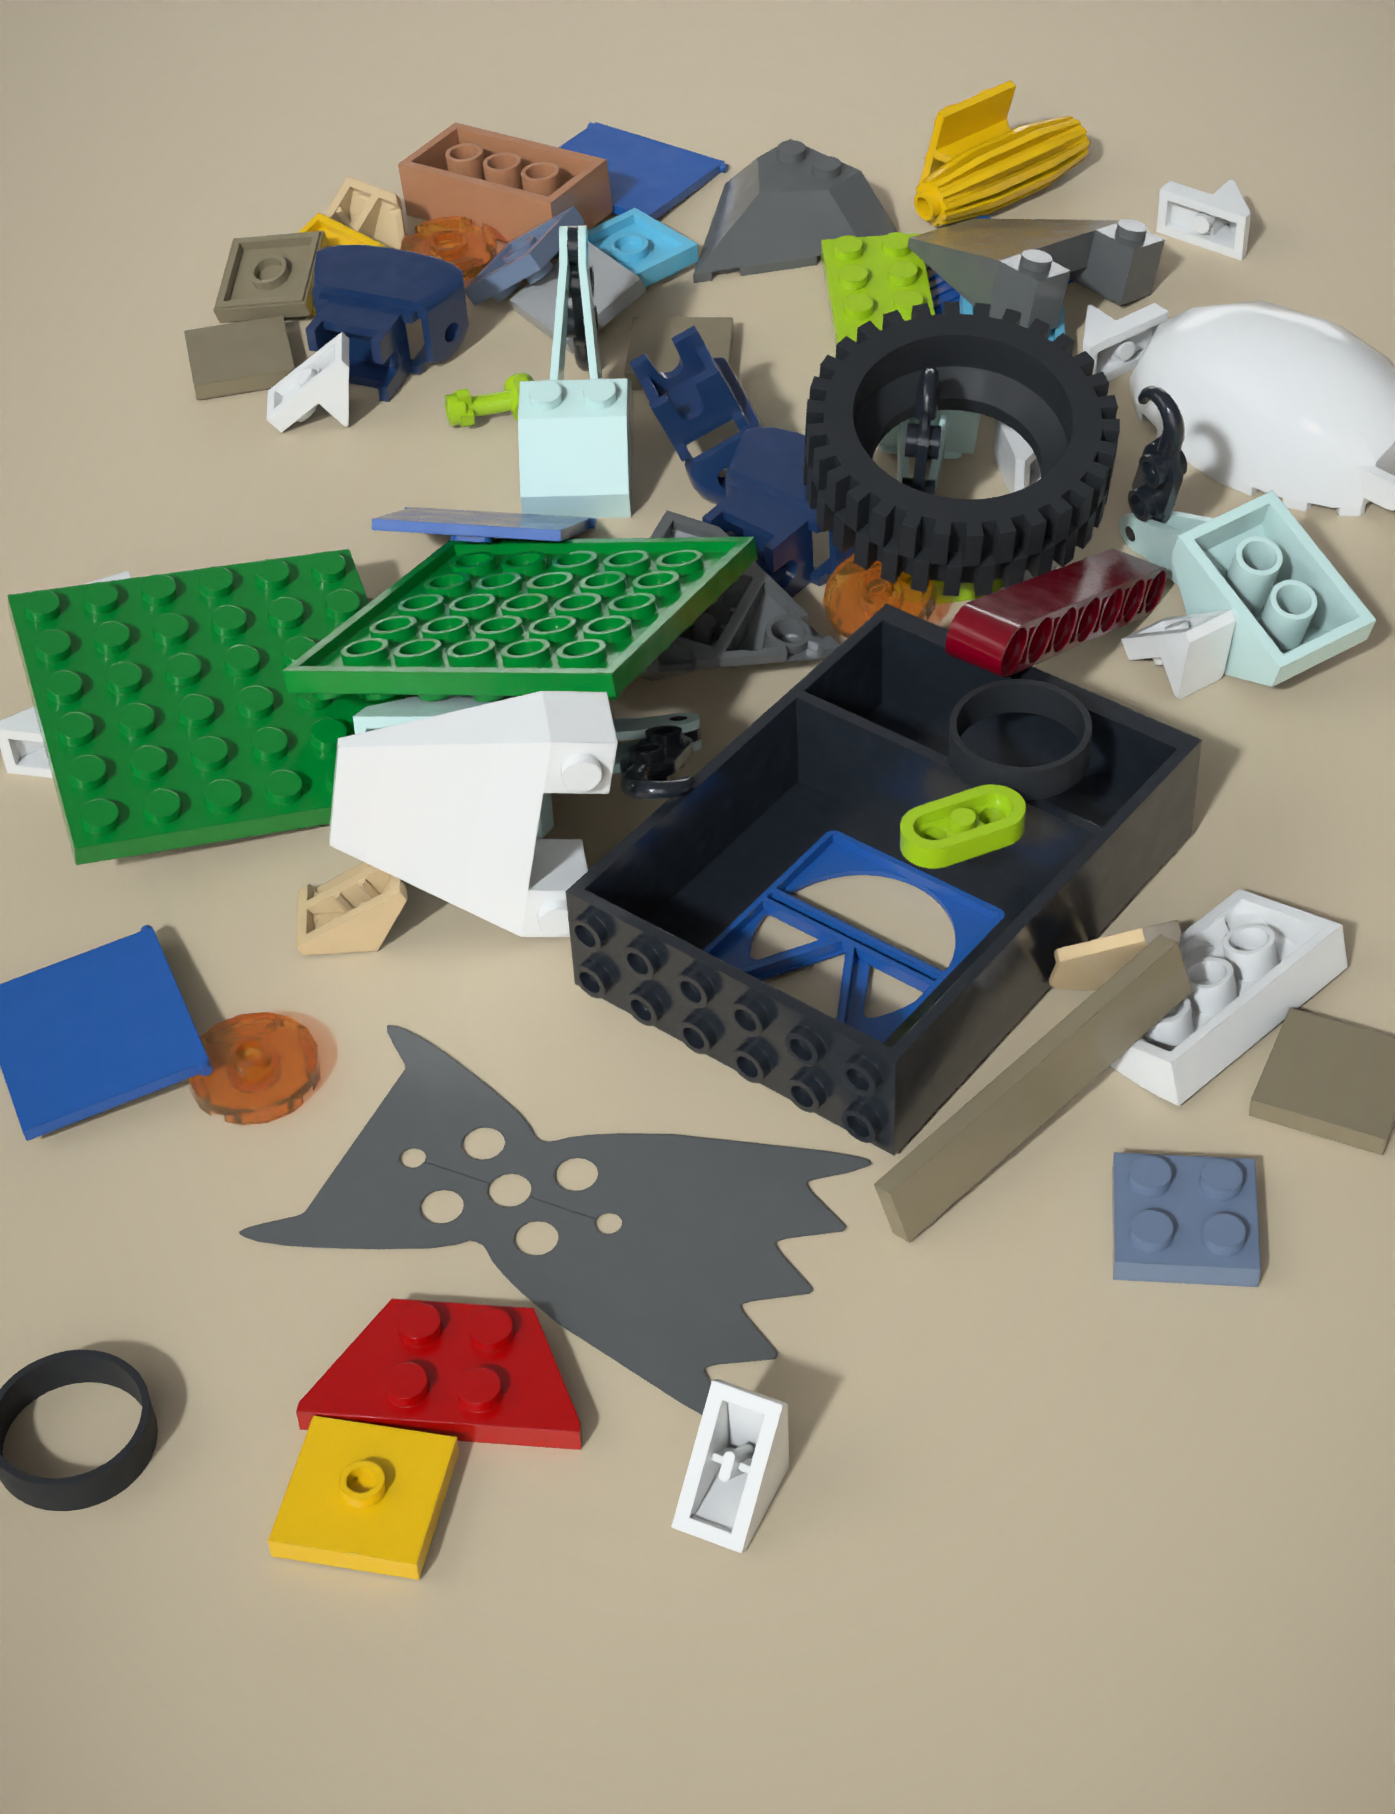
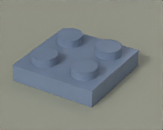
[464,206,585,306]
[1112,1152,1261,1287]

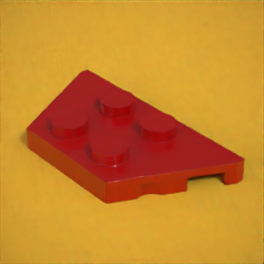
[296,1298,583,1450]

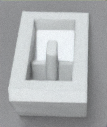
[671,1379,789,1553]

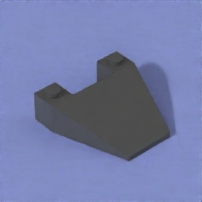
[907,218,1165,330]

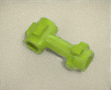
[444,373,534,428]

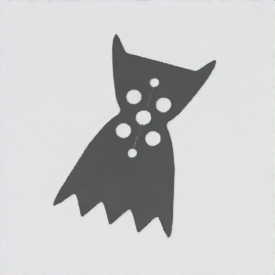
[239,1025,871,1415]

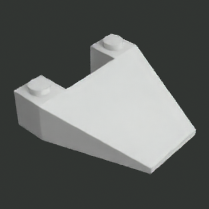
[329,691,618,937]

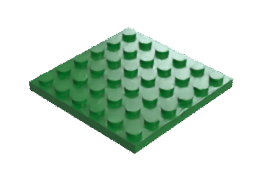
[282,537,758,702]
[7,549,405,865]

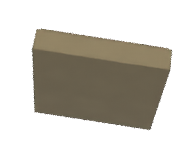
[213,231,329,323]
[184,315,295,401]
[624,317,734,390]
[1249,1008,1395,1155]

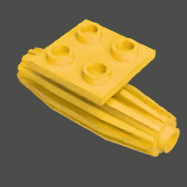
[914,80,1090,227]

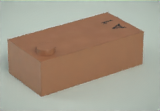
[398,122,613,242]

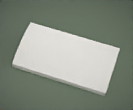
[1110,889,1348,1106]

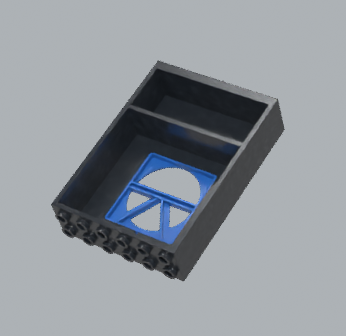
[566,603,1202,1156]

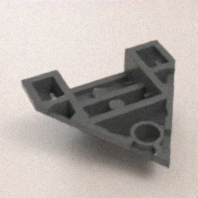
[693,139,897,283]
[638,510,840,681]

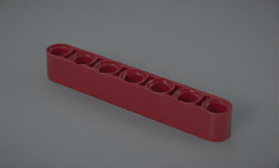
[945,548,1167,677]

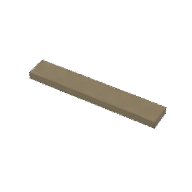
[874,934,1192,1243]

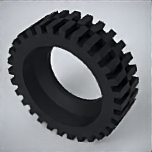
[803,301,1120,596]

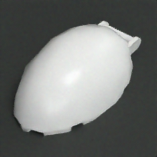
[1129,300,1395,517]

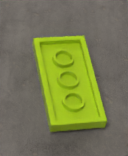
[821,232,935,344]

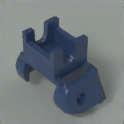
[305,245,469,402]
[629,325,764,505]
[702,427,863,598]

